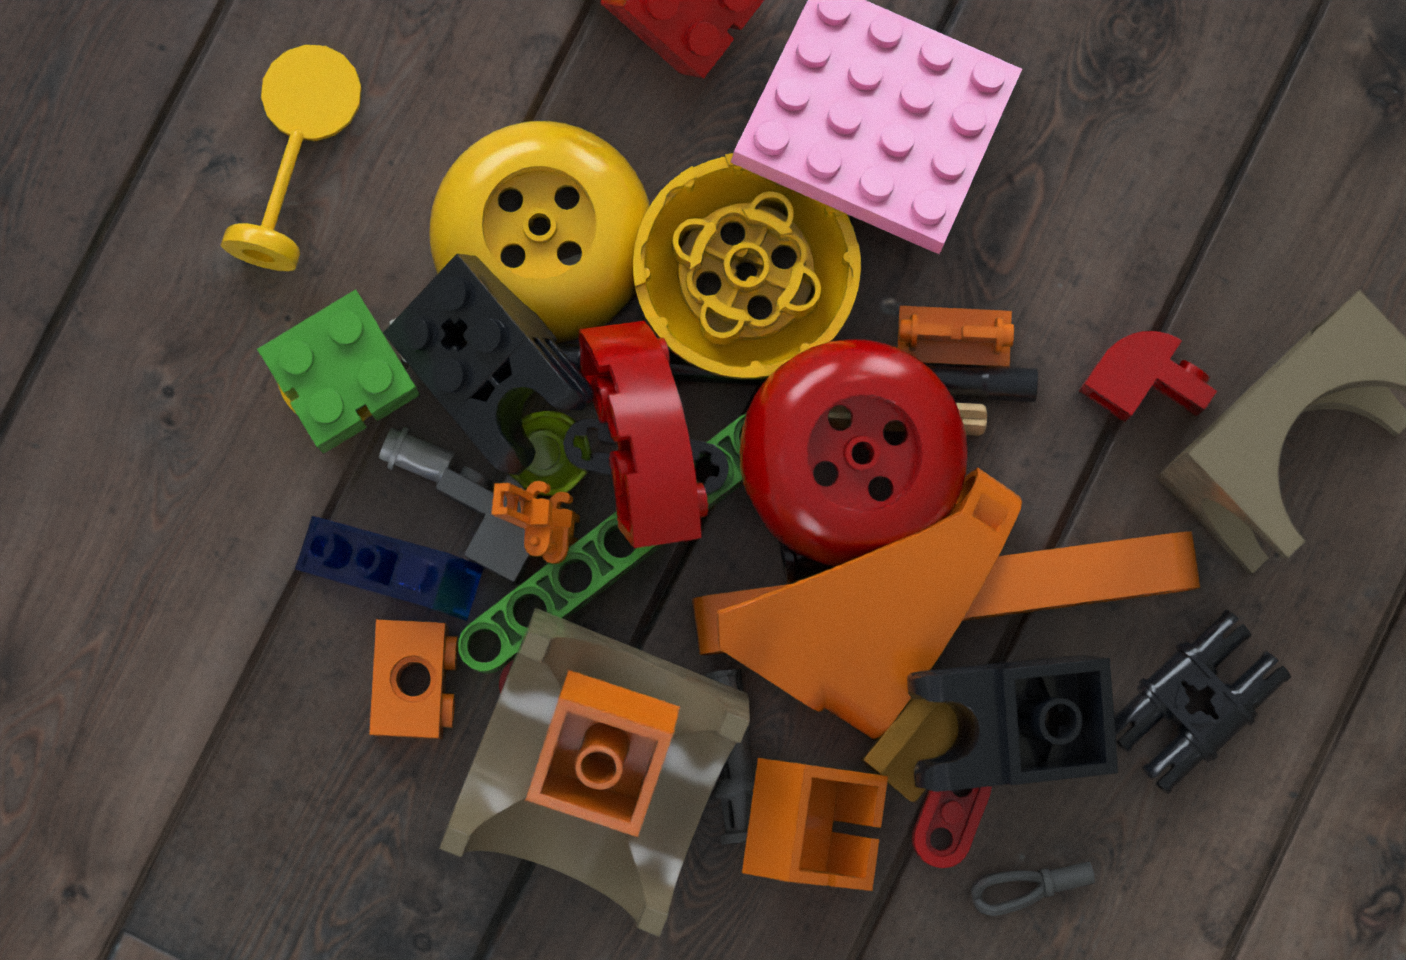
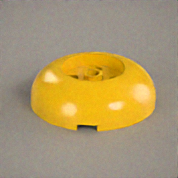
[429,121,650,343]
[633,153,861,380]

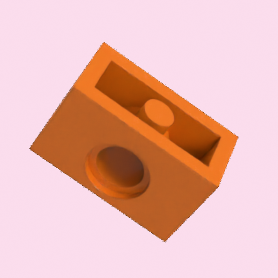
[369,619,458,739]

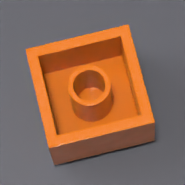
[526,670,680,837]

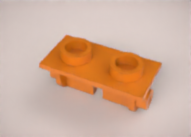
[898,306,1014,367]

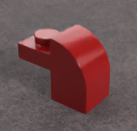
[1079,331,1217,422]

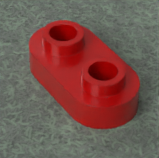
[912,786,992,868]

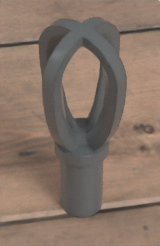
[971,861,1095,916]

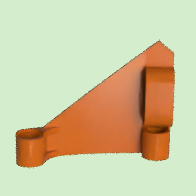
[717,467,1022,739]

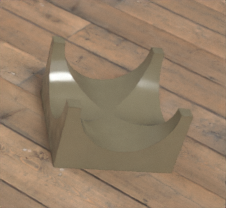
[1156,290,1406,575]
[439,608,750,936]

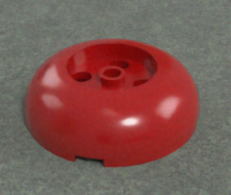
[739,339,968,567]

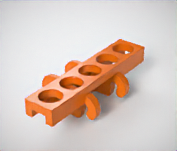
[491,481,580,564]

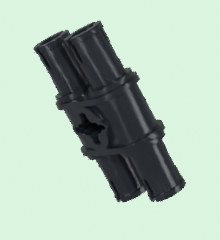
[1114,609,1291,795]

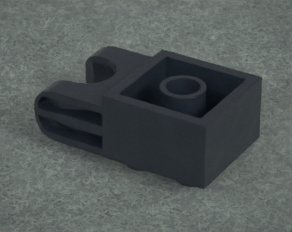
[383,253,594,475]
[907,655,1118,792]

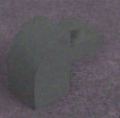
[435,466,533,586]

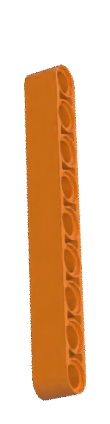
[692,531,1201,655]

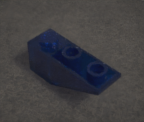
[295,516,484,621]

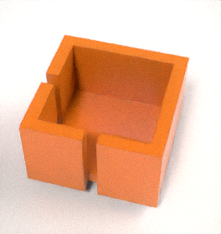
[742,758,888,891]

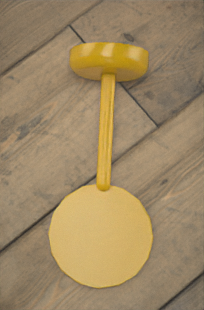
[221,45,362,271]

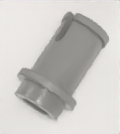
[379,427,455,484]

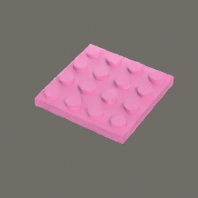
[730,0,1022,254]

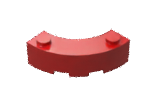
[579,321,708,548]

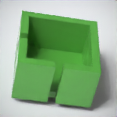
[257,289,420,454]

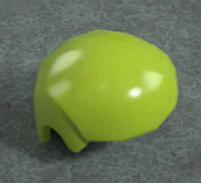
[510,411,592,496]

